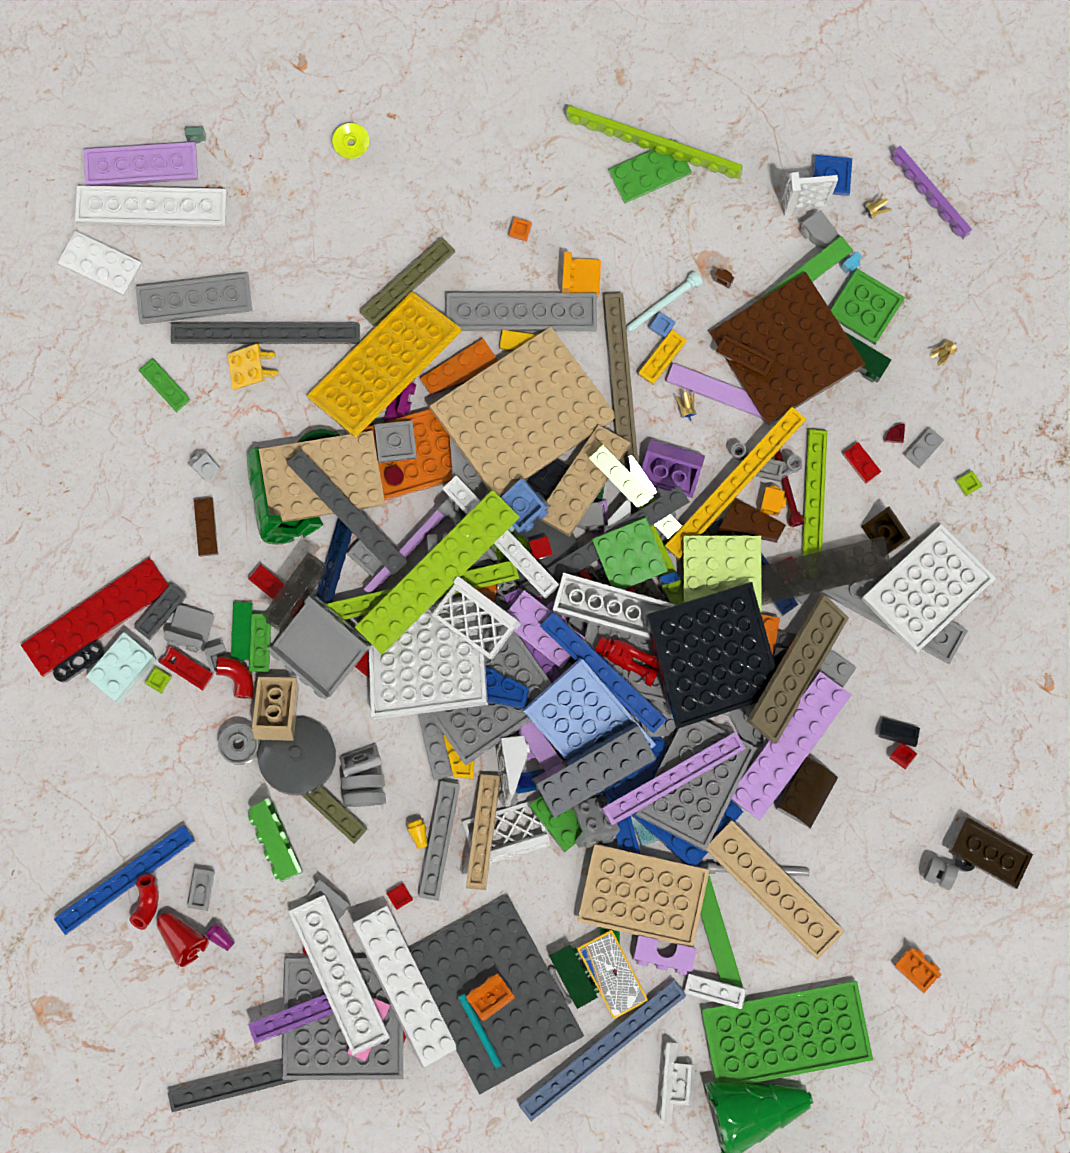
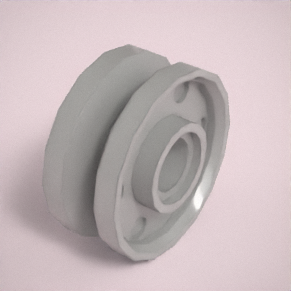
[218,723,260,765]

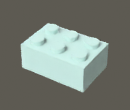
[86,632,157,704]

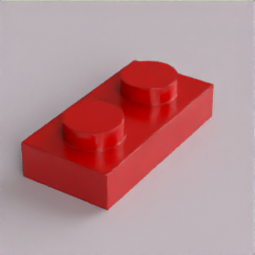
[842,442,882,484]

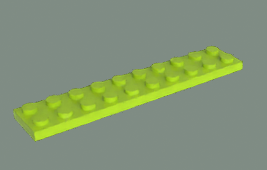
[355,490,520,654]

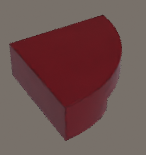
[884,424,905,444]

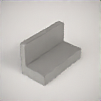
[306,879,351,921]

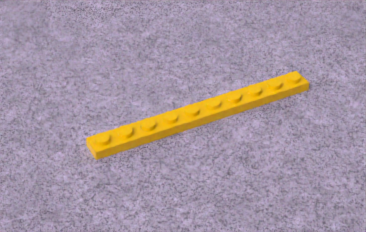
[665,407,806,559]

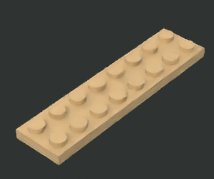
[706,820,845,960]

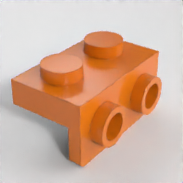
[894,948,942,993]
[466,974,515,1021]

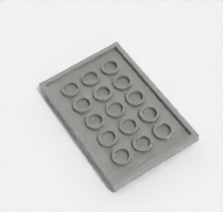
[635,720,756,852]

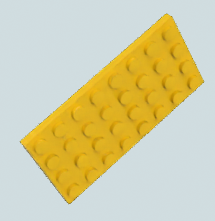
[306,291,462,438]

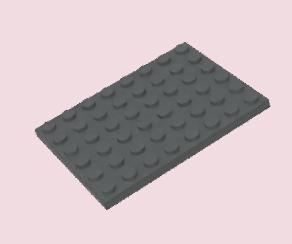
[409,896,584,1095]

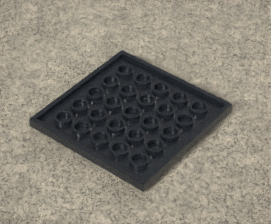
[644,582,776,729]

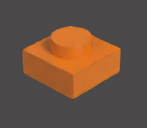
[509,217,532,242]

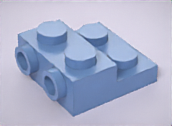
[501,478,550,533]

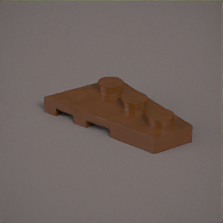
[718,498,786,543]

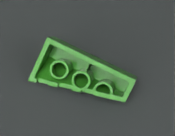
[248,798,303,882]

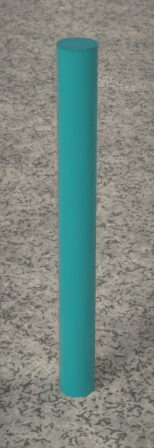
[458,994,502,1069]

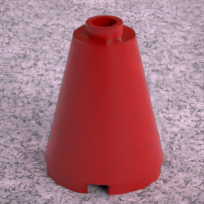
[156,912,209,967]

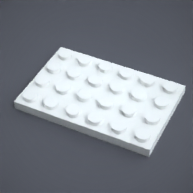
[861,524,996,654]

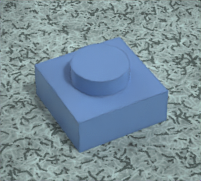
[649,312,676,339]

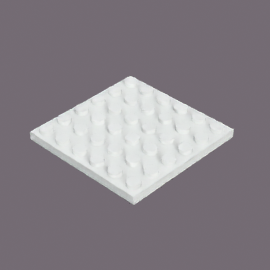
[369,597,488,720]

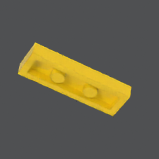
[638,330,687,385]

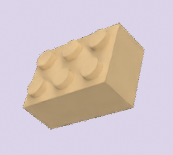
[252,677,299,741]

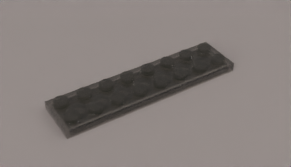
[761,536,892,606]

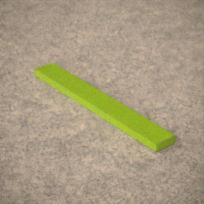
[801,429,828,580]

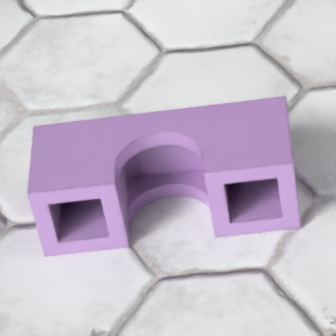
[633,936,697,975]

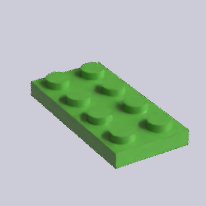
[609,140,692,204]

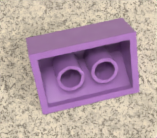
[642,440,705,498]

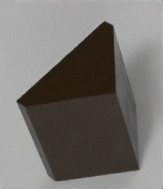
[861,506,911,558]

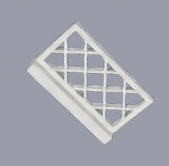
[782,172,838,216]
[432,576,521,660]
[462,799,551,864]

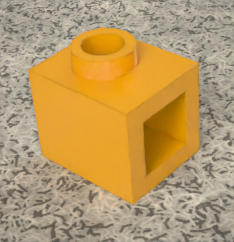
[760,486,787,517]

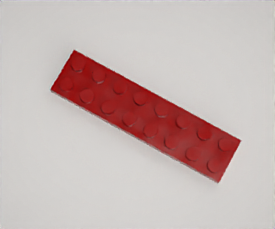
[21,558,169,677]

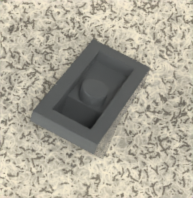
[773,631,796,669]

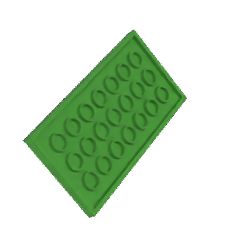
[702,981,873,1084]

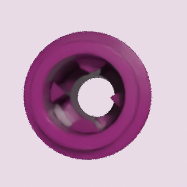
[205,923,235,951]

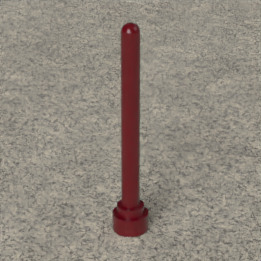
[774,450,805,527]

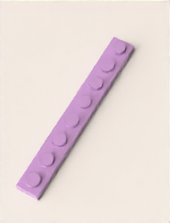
[602,732,746,826]

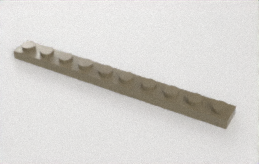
[604,293,638,471]

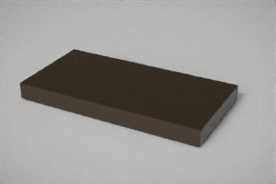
[948,817,1033,889]

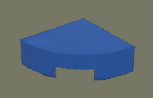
[660,573,680,586]

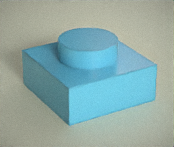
[841,251,862,274]

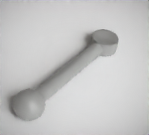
[548,966,572,1005]

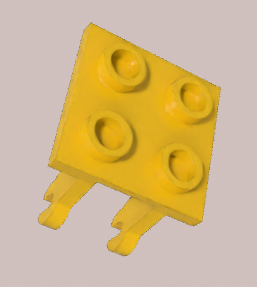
[227,344,279,390]

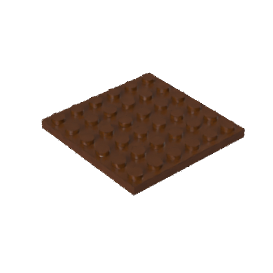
[709,272,866,425]

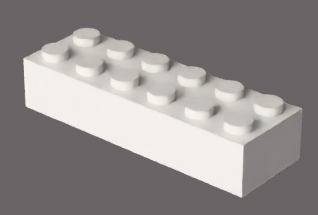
[553,573,675,641]

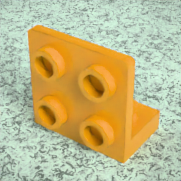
[562,252,601,297]

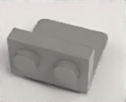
[164,605,214,653]
[572,797,620,848]

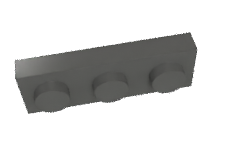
[134,583,187,641]

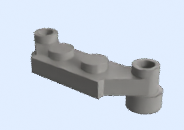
[731,442,802,482]

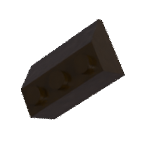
[776,757,838,829]

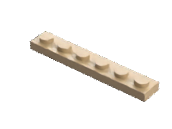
[466,774,501,890]

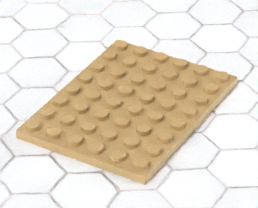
[429,327,615,497]

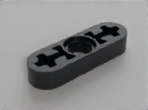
[53,642,105,683]

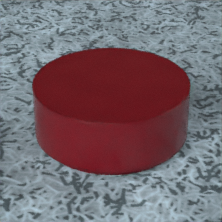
[385,467,404,487]

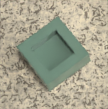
[185,128,206,144]

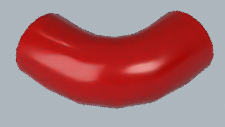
[216,656,254,699]
[129,874,159,930]

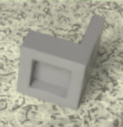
[204,643,228,674]

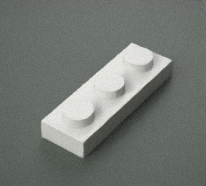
[684,973,747,1009]

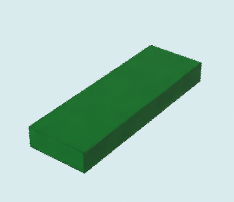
[231,602,253,661]

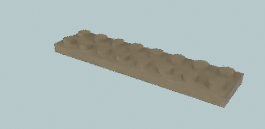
[747,595,849,744]

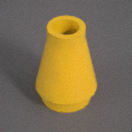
[407,819,428,849]

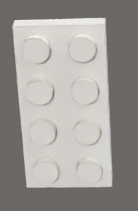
[57,231,142,296]

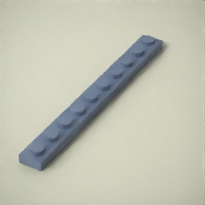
[519,981,686,1121]

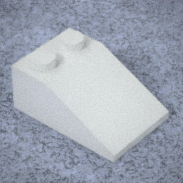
[497,736,530,806]

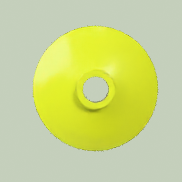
[332,123,370,159]

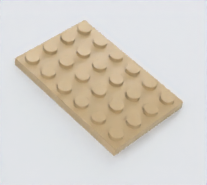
[259,431,385,523]
[577,844,710,948]

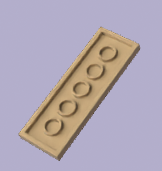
[537,425,631,537]

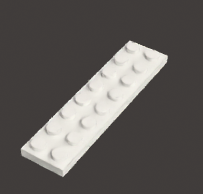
[75,186,227,227]
[288,895,390,1056]
[351,906,456,1068]

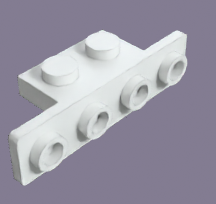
[659,1042,695,1124]

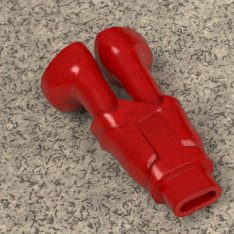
[595,636,659,687]

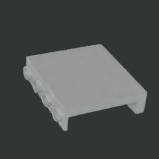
[267,594,372,699]

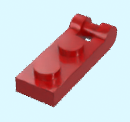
[158,646,214,691]

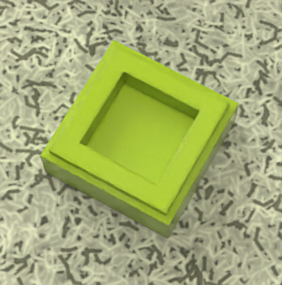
[955,470,982,497]
[145,667,172,694]

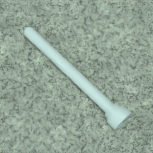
[626,271,703,332]

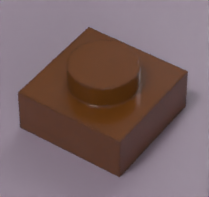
[713,269,734,289]

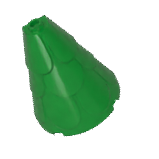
[247,447,323,545]
[705,1081,813,1153]

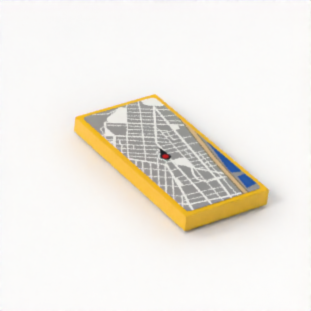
[577,929,648,1019]

